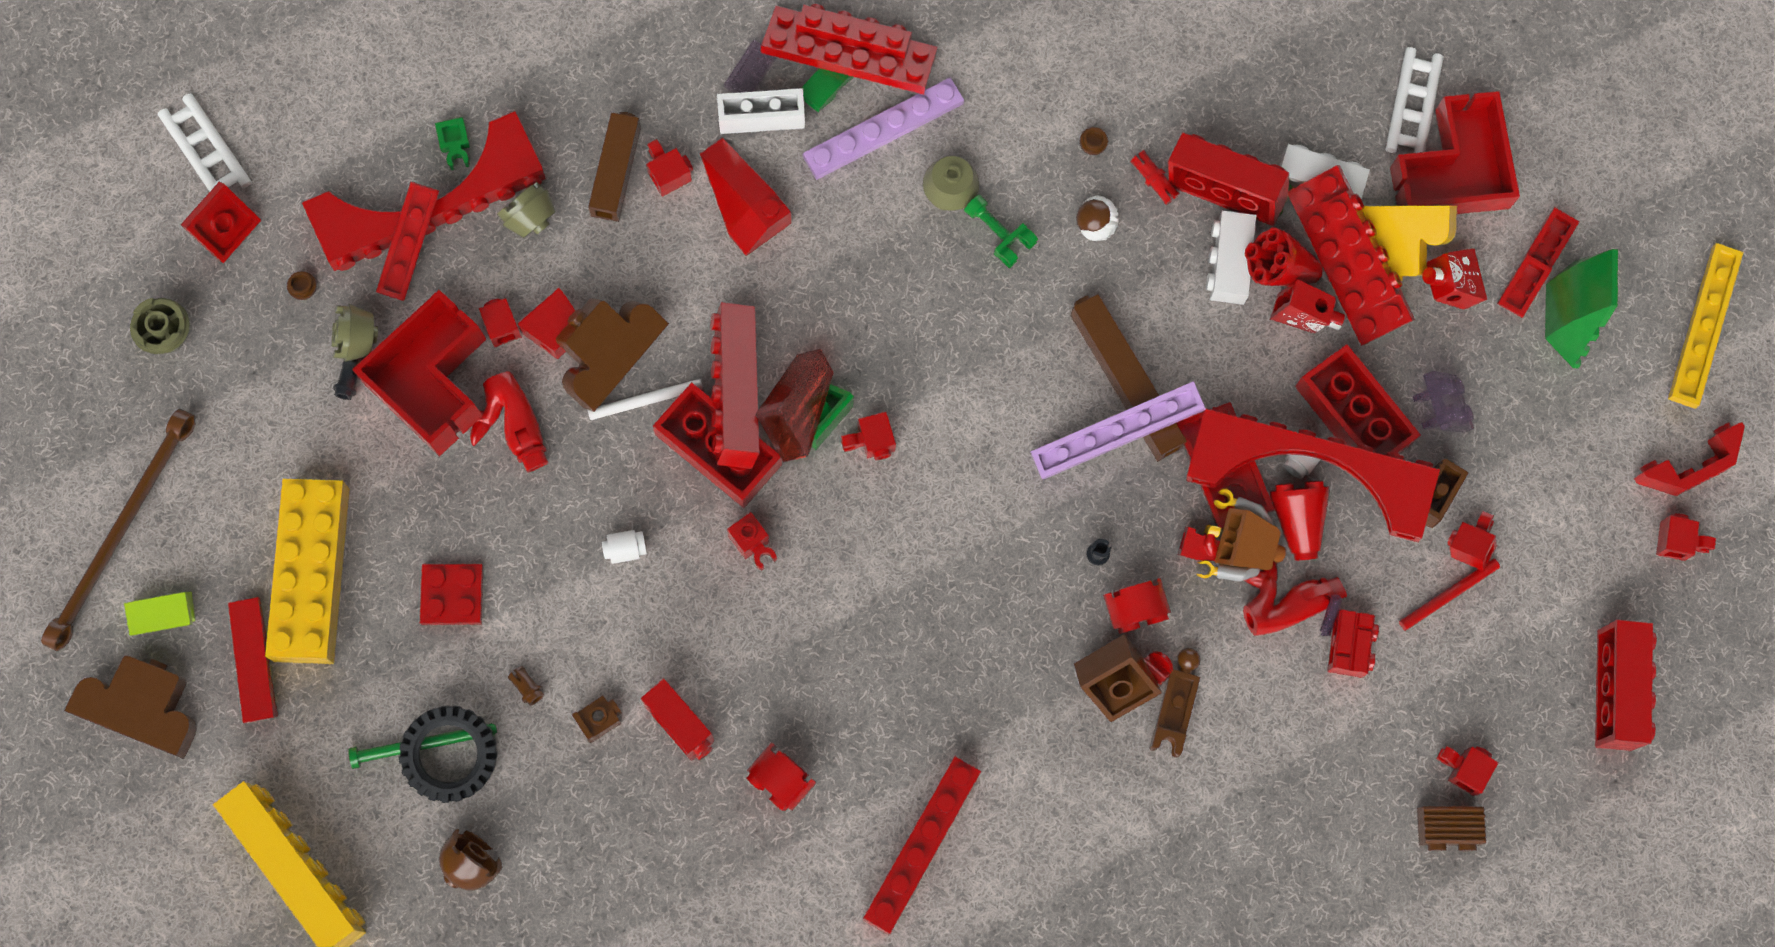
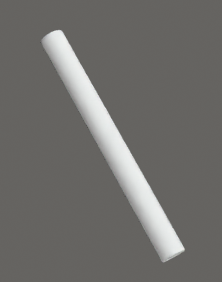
[587,378,704,420]

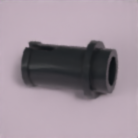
[333,361,358,400]
[1086,539,1111,566]

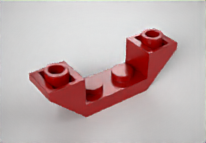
[1634,422,1745,496]

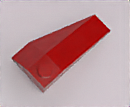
[700,138,791,256]

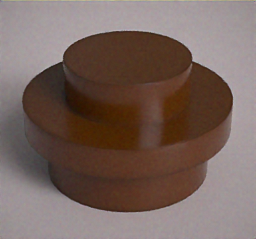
[1080,127,1108,155]
[287,271,317,300]

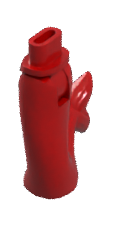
[470,371,549,473]
[1243,561,1347,636]

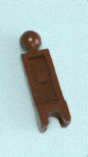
[1149,648,1201,758]

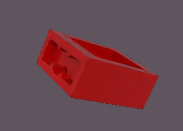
[640,678,715,761]

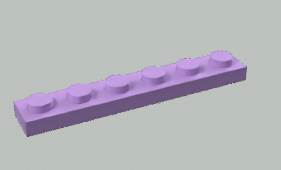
[803,78,964,180]
[1031,381,1206,480]

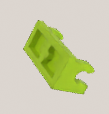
[124,592,196,636]

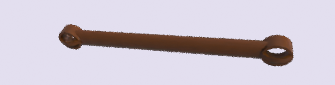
[41,409,196,651]

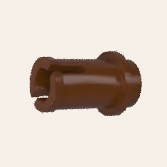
[508,666,544,706]

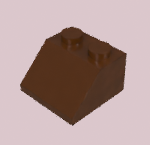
[1074,634,1162,722]

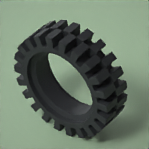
[399,705,498,803]

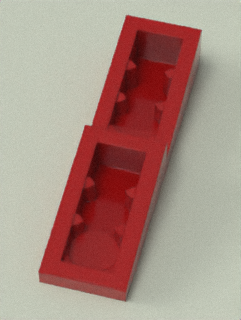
[1497,208,1580,318]
[228,597,278,723]

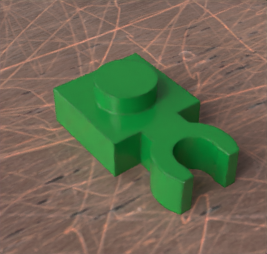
[435,117,470,171]

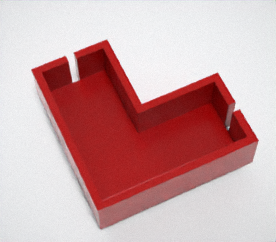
[1390,91,1520,214]
[352,290,487,457]

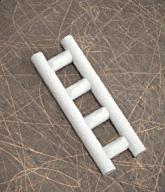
[1385,47,1444,153]
[158,93,252,192]

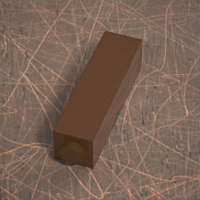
[588,112,641,222]

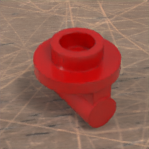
[1143,651,1173,686]

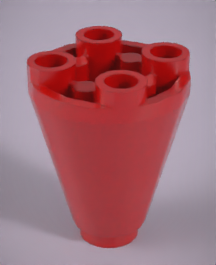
[1245,227,1323,286]
[1270,480,1330,561]

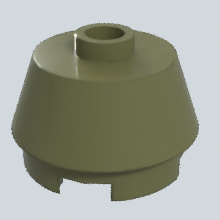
[923,156,980,210]
[497,182,556,238]
[130,298,190,354]
[331,303,378,362]

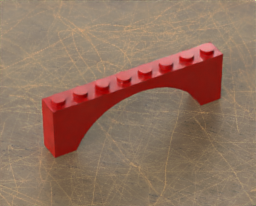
[302,111,546,271]
[1186,407,1440,543]

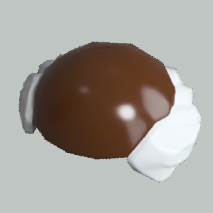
[1076,195,1119,241]

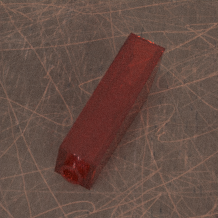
[755,349,834,462]

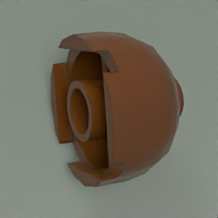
[439,829,502,890]

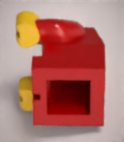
[1177,525,1221,561]

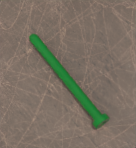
[348,723,497,769]

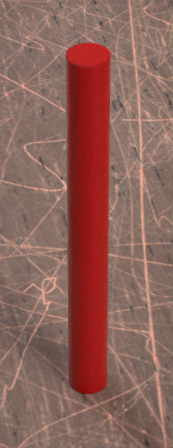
[1399,558,1500,631]

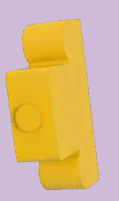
[1362,206,1457,281]

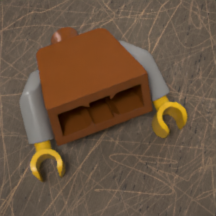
[1196,489,1286,582]

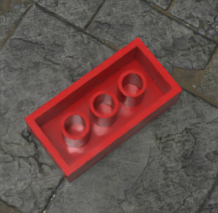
[1168,132,1290,226]
[1295,344,1421,455]
[653,382,782,508]
[1595,620,1657,751]

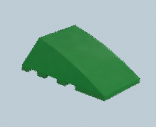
[1545,249,1618,369]

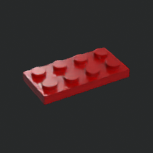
[1176,402,1274,530]

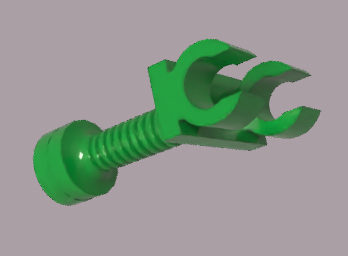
[964,194,1038,268]

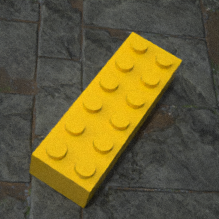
[265,478,350,664]
[212,781,366,947]

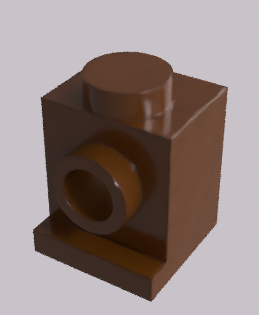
[572,696,622,743]

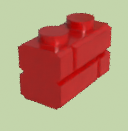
[1327,609,1379,678]

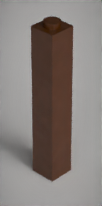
[1070,294,1187,462]

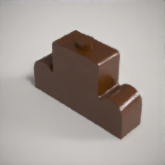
[556,298,669,412]
[64,656,197,759]

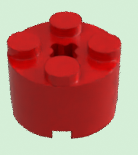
[1103,578,1171,634]
[746,742,817,811]

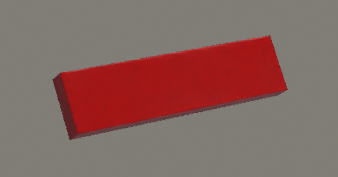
[375,181,439,301]

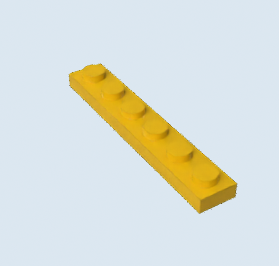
[1668,243,1744,409]

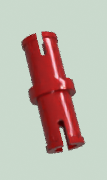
[1130,150,1180,205]

